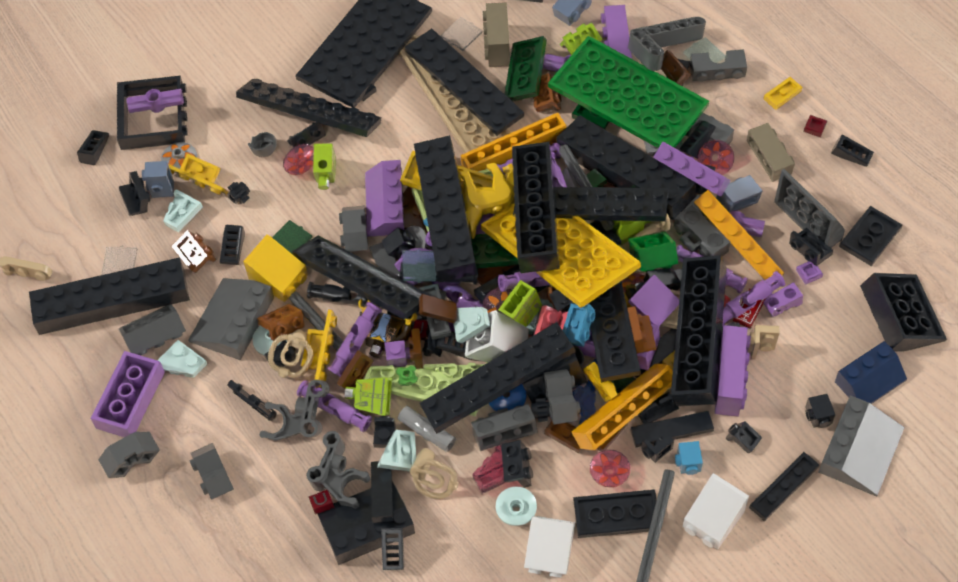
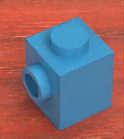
[675,441,703,475]

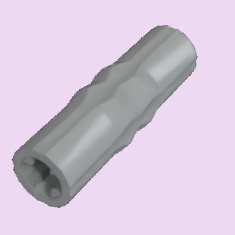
[398,406,456,452]

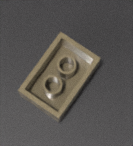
[483,2,510,67]

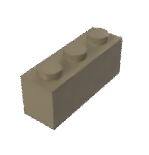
[747,123,795,182]

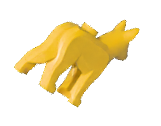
[459,163,514,239]

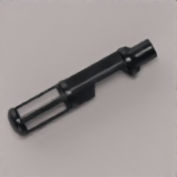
[227,380,277,421]

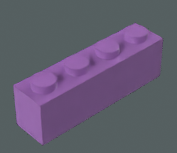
[601,5,632,59]
[653,142,731,197]

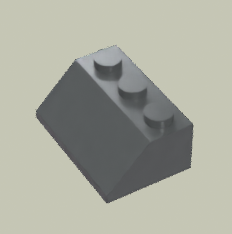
[118,304,186,356]

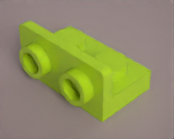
[560,22,603,55]

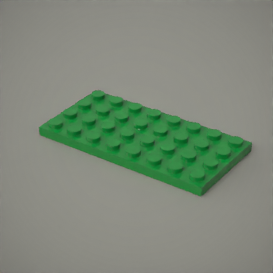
[548,36,709,148]

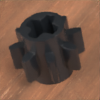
[227,182,250,204]
[531,398,550,422]

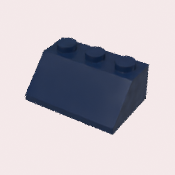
[835,341,907,404]

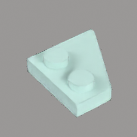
[163,189,203,233]
[453,307,490,343]

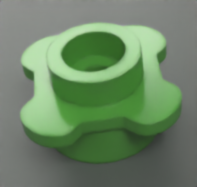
[396,366,418,386]

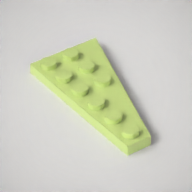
[364,362,488,417]

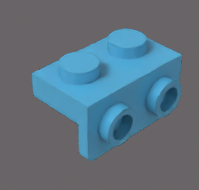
[563,304,595,347]

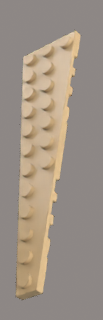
[399,34,513,153]

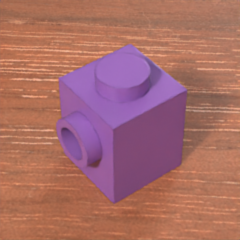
[385,340,410,367]

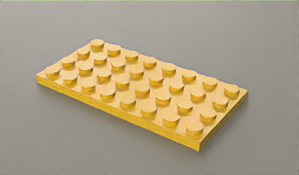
[481,203,641,308]

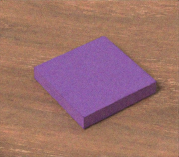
[628,275,679,326]

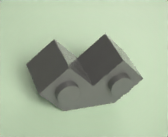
[339,205,368,251]
[543,369,580,424]
[98,431,160,478]
[189,443,234,500]

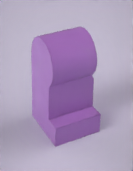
[764,282,803,317]

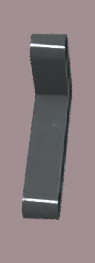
[628,17,706,71]

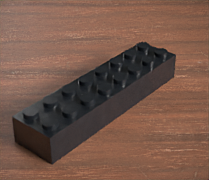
[556,115,696,220]
[414,135,478,282]
[512,142,560,273]
[671,255,727,406]
[29,257,190,335]

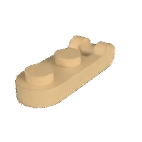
[0,256,53,281]

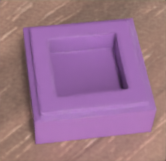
[796,261,823,285]

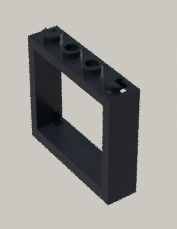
[117,75,188,150]

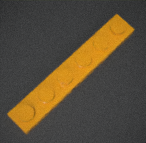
[694,190,784,284]

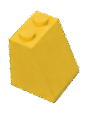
[243,234,308,302]

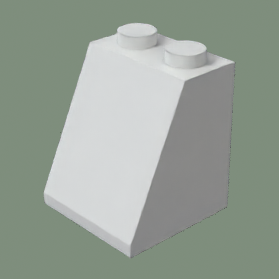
[465,310,529,362]
[683,473,749,550]
[524,516,576,577]

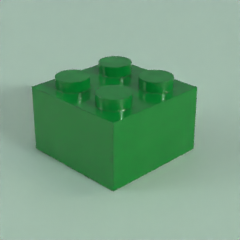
[628,231,678,272]

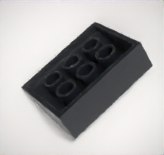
[860,273,947,352]
[317,481,415,565]

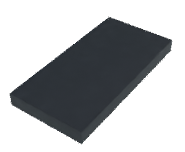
[573,489,657,538]

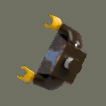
[358,299,417,358]

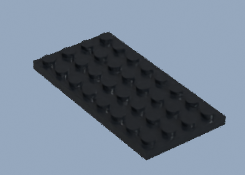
[295,0,432,108]

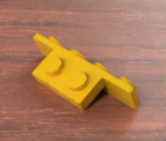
[168,154,228,195]
[301,309,337,389]

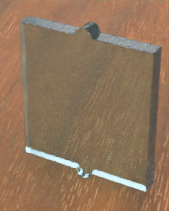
[683,37,725,63]
[402,249,436,283]

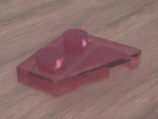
[472,444,506,494]

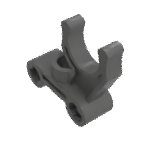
[259,380,329,441]
[306,431,371,509]

